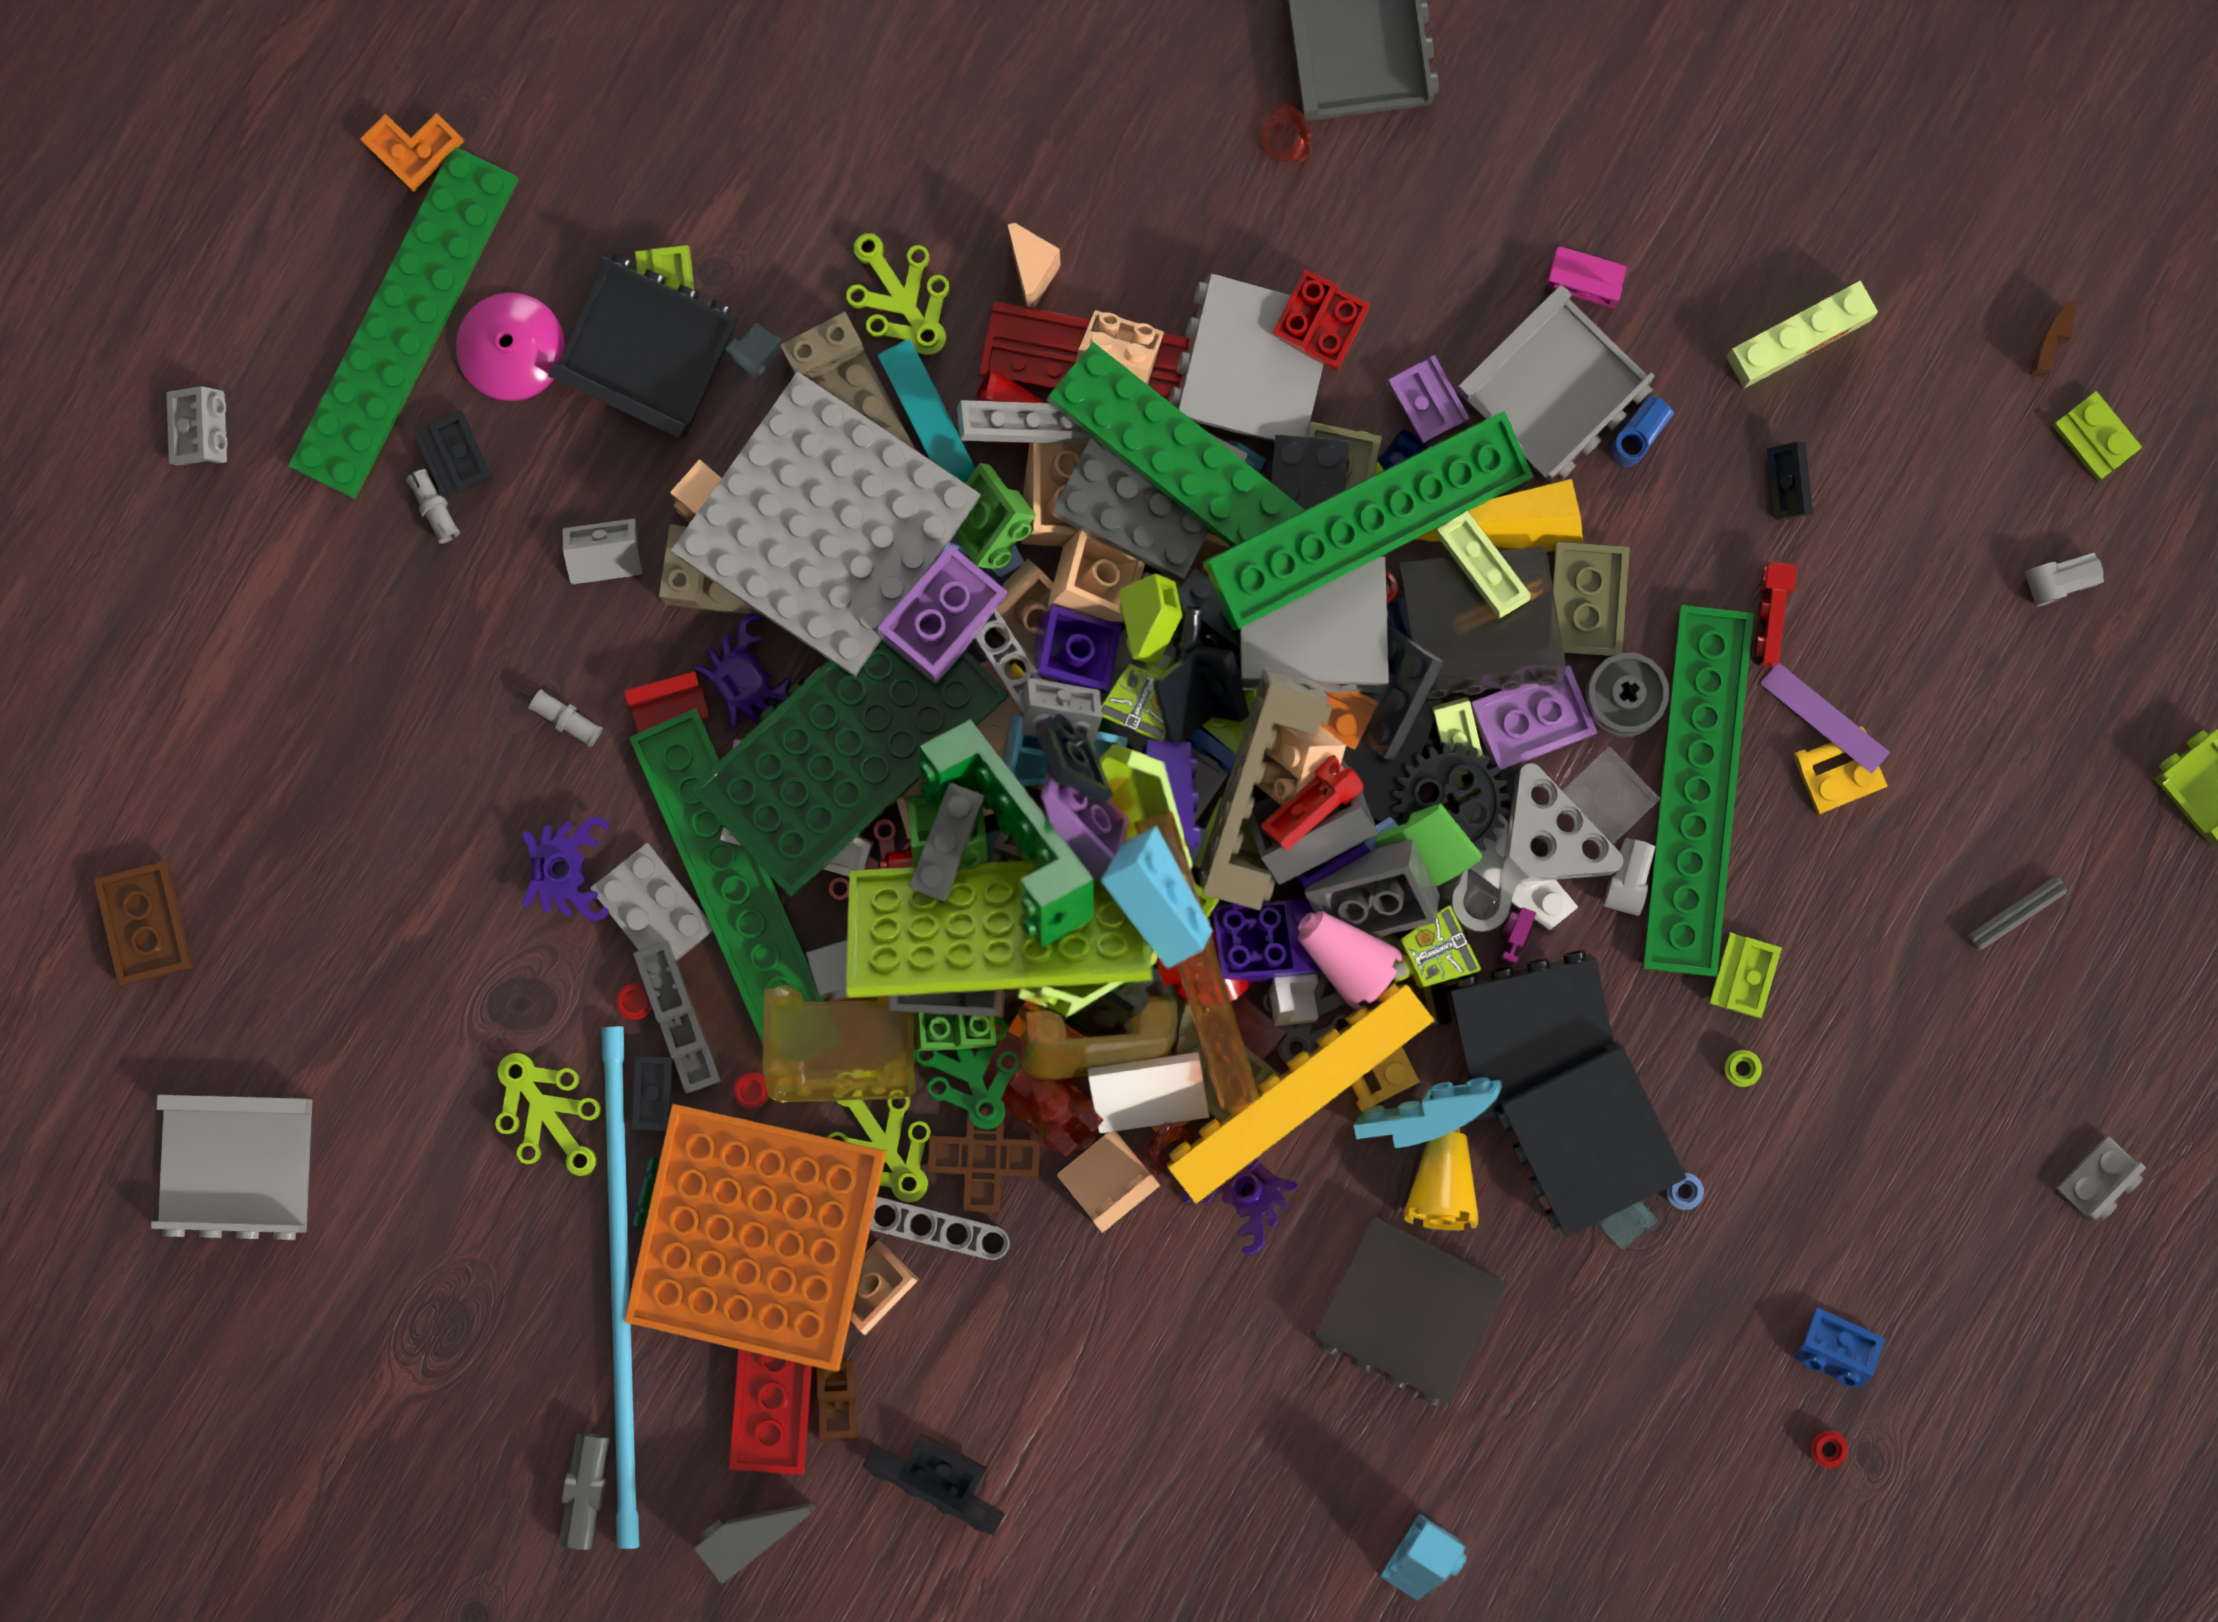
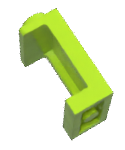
[2154,729,2218,846]

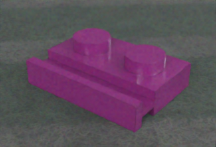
[1496,907,1537,966]

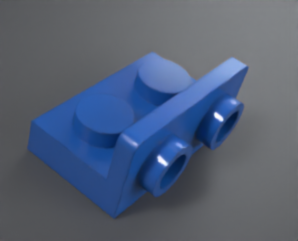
[1793,1307,1885,1389]

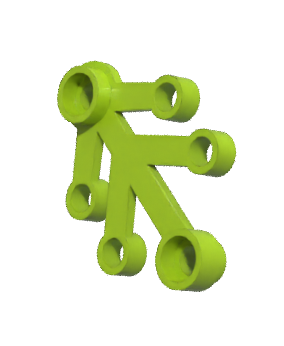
[846,233,949,356]
[495,1053,601,1176]
[828,1077,931,1202]

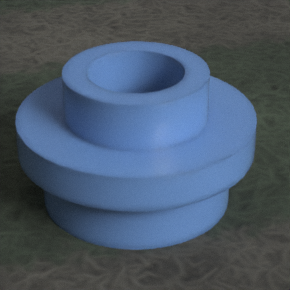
[1666,1173,1704,1210]

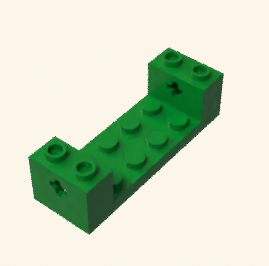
[918,719,1093,947]

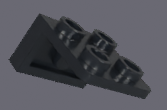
[1154,645,1249,744]

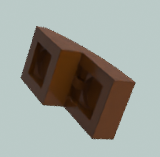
[2030,301,2077,378]
[817,1361,858,1442]

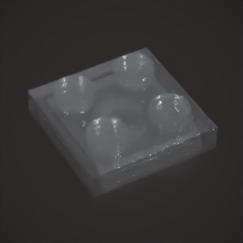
[1563,746,1661,844]

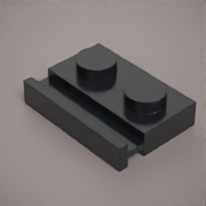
[414,410,493,499]
[1046,991,1135,1051]

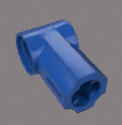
[1611,394,1675,467]

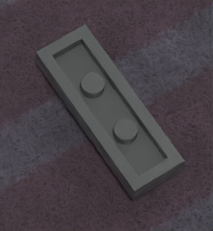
[909,783,986,902]

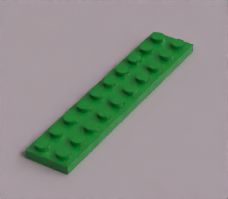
[288,147,519,500]
[1202,411,1534,630]
[1642,605,1754,977]
[629,708,844,1073]

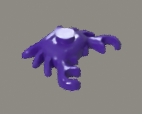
[693,613,791,729]
[522,816,610,921]
[1183,1157,1298,1255]

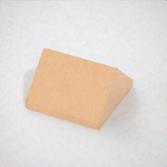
[1008,223,1061,308]
[850,1240,919,1335]

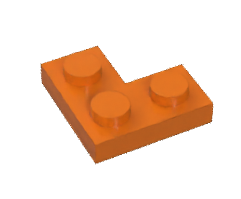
[360,113,464,192]

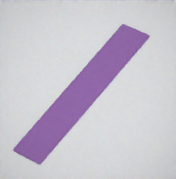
[1761,663,1890,773]

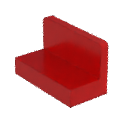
[624,671,709,733]

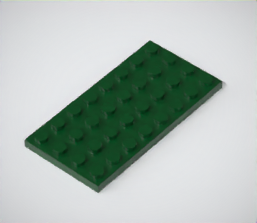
[689,639,1009,898]

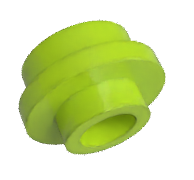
[1724,1050,1762,1087]

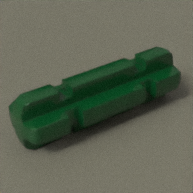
[633,1157,660,1230]

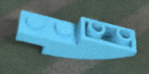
[1353,1078,1502,1148]

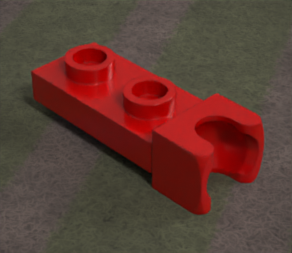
[1754,562,1797,668]
[1260,755,1363,852]

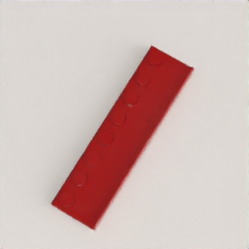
[979,301,1190,401]

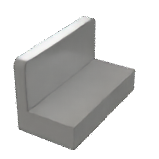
[563,518,642,584]

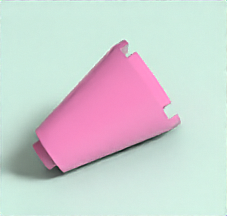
[1298,911,1402,1010]

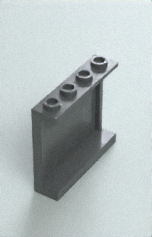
[1286,0,1439,121]

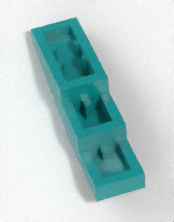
[877,338,975,482]

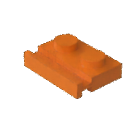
[1320,692,1379,750]

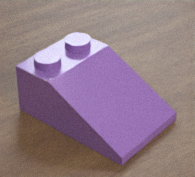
[877,545,1008,685]
[1042,773,1130,882]

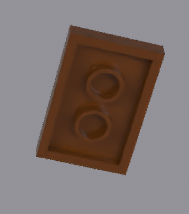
[93,861,193,986]

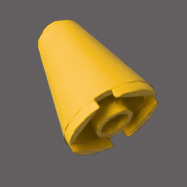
[1404,1128,1478,1231]

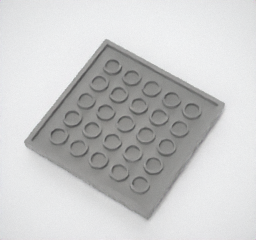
[671,371,981,677]

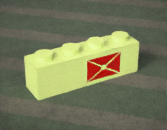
[1726,281,1878,388]

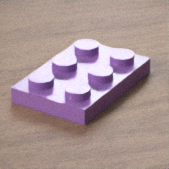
[1470,665,1598,771]

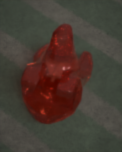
[1002,1048,1104,1156]

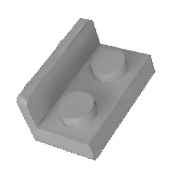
[167,386,228,466]
[1021,677,1102,745]
[2055,1136,2146,1221]

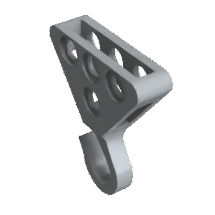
[1450,763,1623,933]

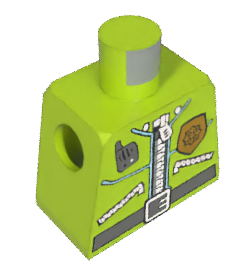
[1101,654,1172,741]
[1392,906,1481,988]

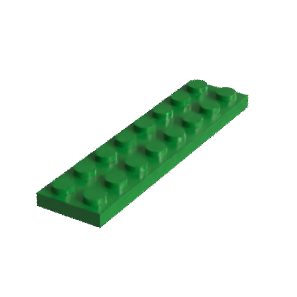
[1047,342,1305,547]

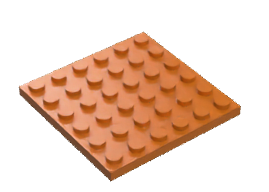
[625,1104,887,1371]

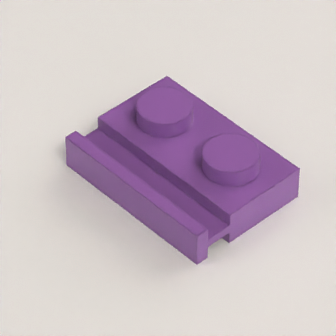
[1387,355,1469,445]

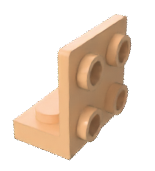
[1058,1131,1160,1233]

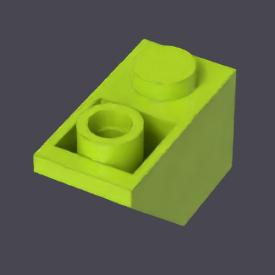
[1119,574,1182,665]

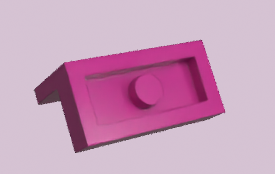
[1545,247,1627,309]

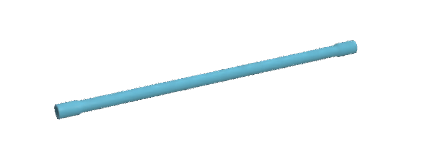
[601,1027,639,1549]

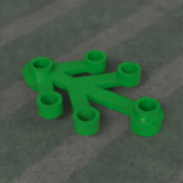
[915,1018,1020,1130]

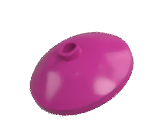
[456,293,565,401]

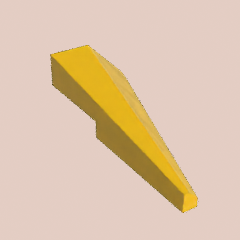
[1415,479,1583,553]

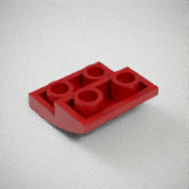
[1272,269,1370,371]

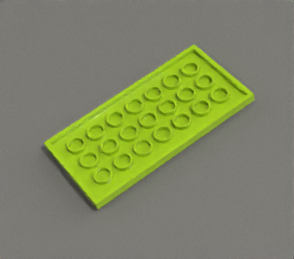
[846,861,1152,997]

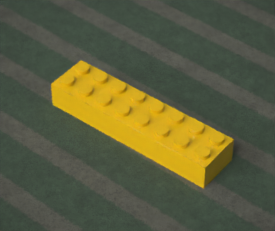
[1167,983,1434,1204]

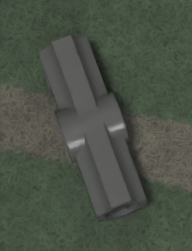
[559,1433,609,1550]

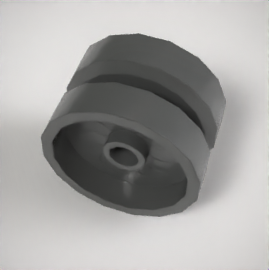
[1583,653,1669,738]

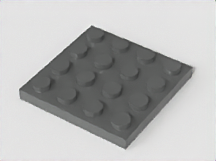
[1051,434,1248,582]

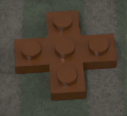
[928,1102,1040,1213]

